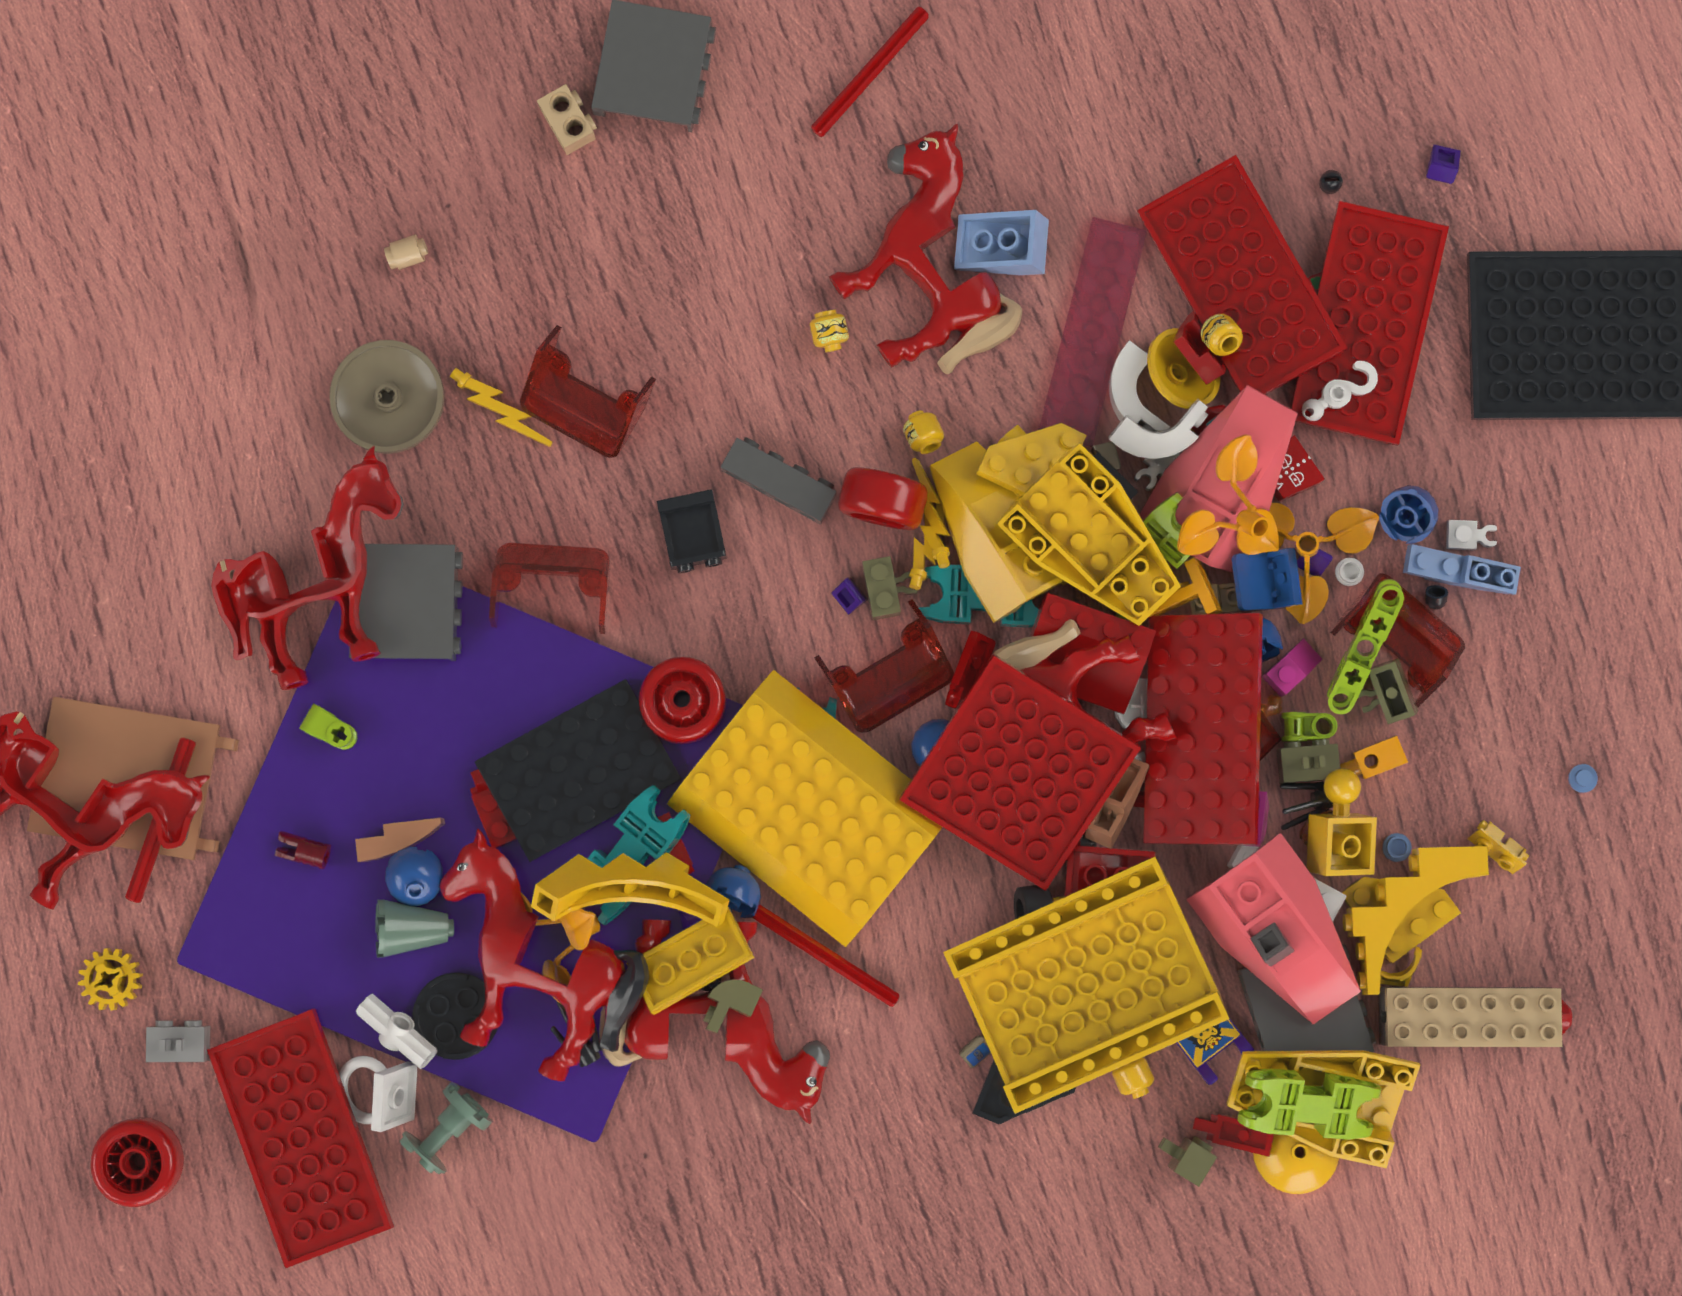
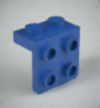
[1232,548,1302,611]

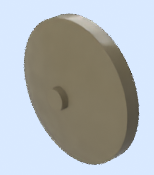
[329,340,445,454]

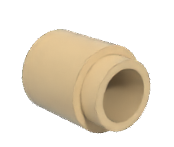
[384,234,428,270]

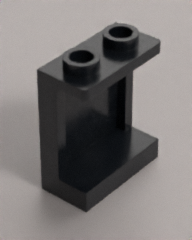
[657,489,727,574]

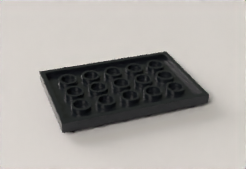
[474,679,681,862]

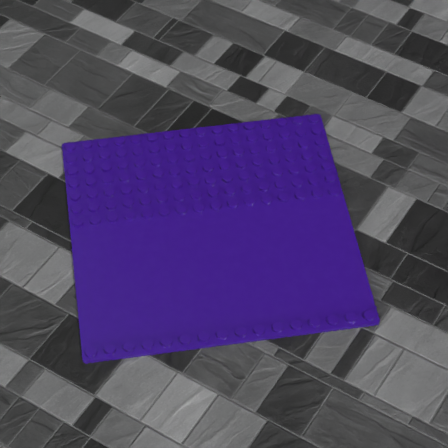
[177,586,743,1142]

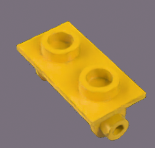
[1468,820,1529,874]

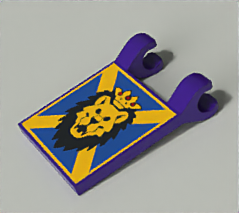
[1176,1019,1254,1085]

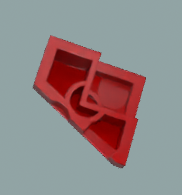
[1173,311,1226,385]

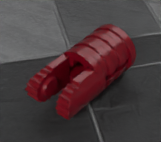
[275,831,331,869]

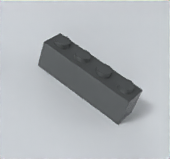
[721,437,837,524]

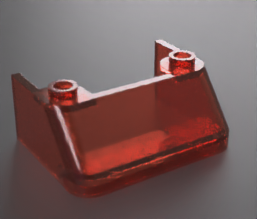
[520,325,656,458]
[489,543,610,634]
[1330,573,1465,707]
[814,599,954,733]

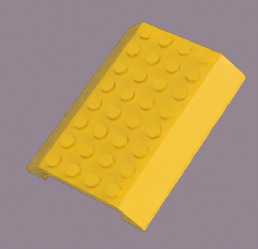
[667,670,942,947]
[943,857,1230,1114]

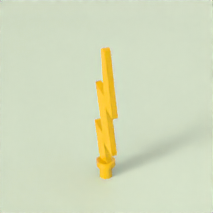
[450,368,552,447]
[912,458,950,568]
[909,496,945,590]

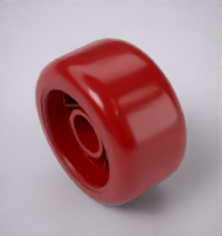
[838,467,928,530]
[639,657,726,744]
[90,1117,184,1207]

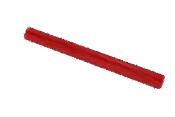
[811,6,929,137]
[125,738,196,903]
[752,904,900,1007]

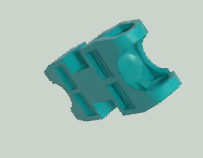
[916,564,1039,628]
[588,785,691,925]

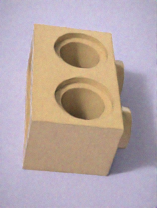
[537,84,597,155]

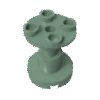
[399,1082,493,1175]

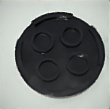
[412,972,498,1060]

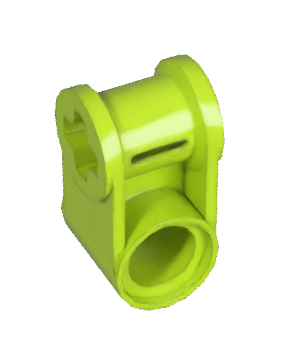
[299,703,357,750]
[1281,712,1338,742]

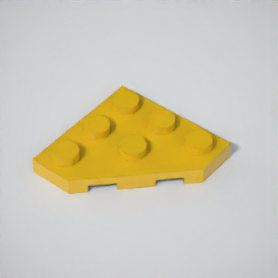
[976,423,1087,496]
[1341,877,1461,963]

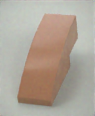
[1085,759,1149,849]
[355,818,445,862]

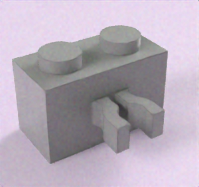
[146,1020,211,1062]

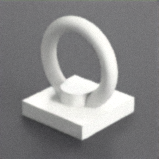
[339,1056,417,1132]

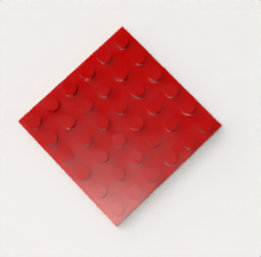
[899,654,1141,891]

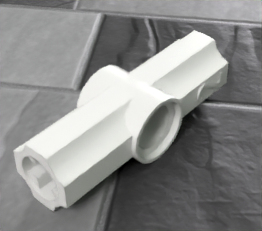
[356,994,437,1069]

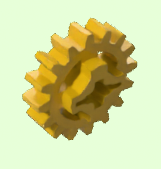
[78,948,143,1011]

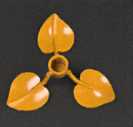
[1177,434,1279,555]
[1269,503,1379,624]
[521,893,600,1004]

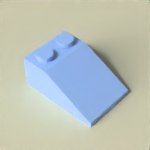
[954,210,1049,275]

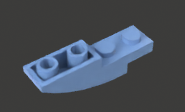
[1403,544,1521,595]

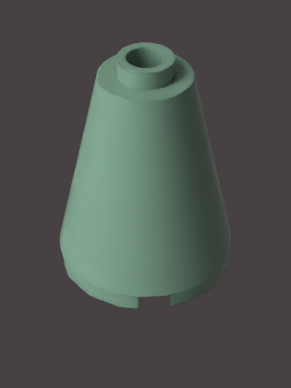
[375,899,454,958]

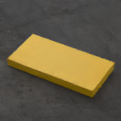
[627,907,755,1015]

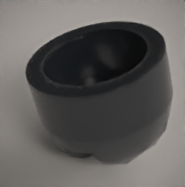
[1319,170,1343,194]
[1424,585,1448,610]

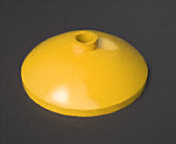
[1147,328,1220,409]
[1253,1134,1339,1194]

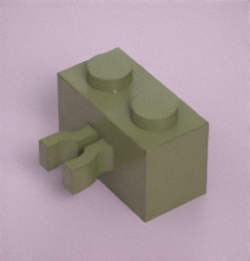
[862,556,917,621]
[1358,658,1419,724]
[1276,739,1340,784]
[1158,1136,1217,1187]

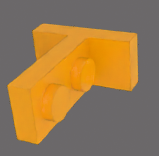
[1148,558,1223,618]

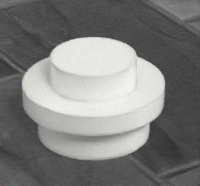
[1335,558,1364,586]

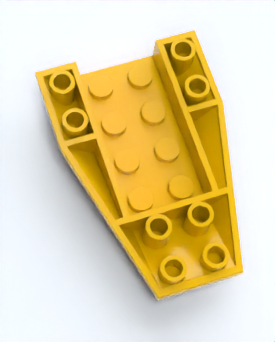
[929,441,1068,623]
[997,443,1181,626]
[1226,1050,1420,1168]

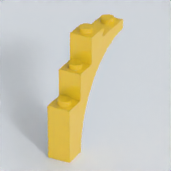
[1342,846,1489,995]
[531,852,729,927]

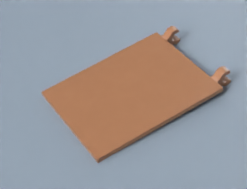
[27,697,239,860]

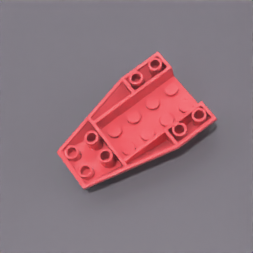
[1139,385,1298,573]
[1186,832,1361,1024]

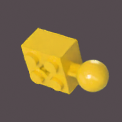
[1307,768,1377,876]

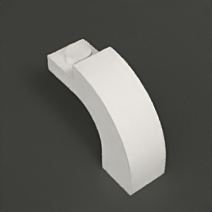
[1109,340,1170,432]
[1108,398,1208,459]

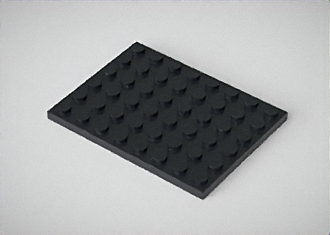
[1467,250,1682,420]

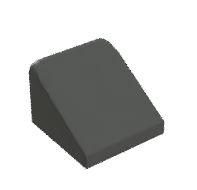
[1250,922,1294,966]

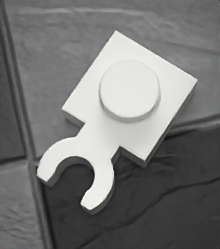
[1134,453,1180,491]
[1446,520,1497,550]

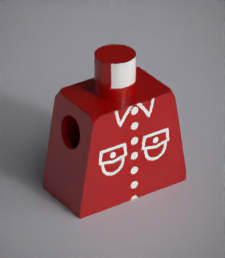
[1274,435,1325,502]

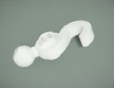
[1302,361,1378,421]

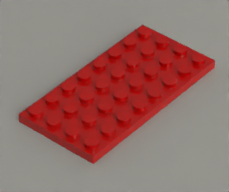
[1137,155,1347,395]
[1290,201,1449,446]
[1143,613,1263,845]
[207,1008,394,1269]

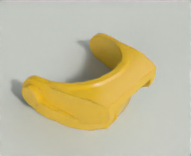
[1380,946,1422,987]

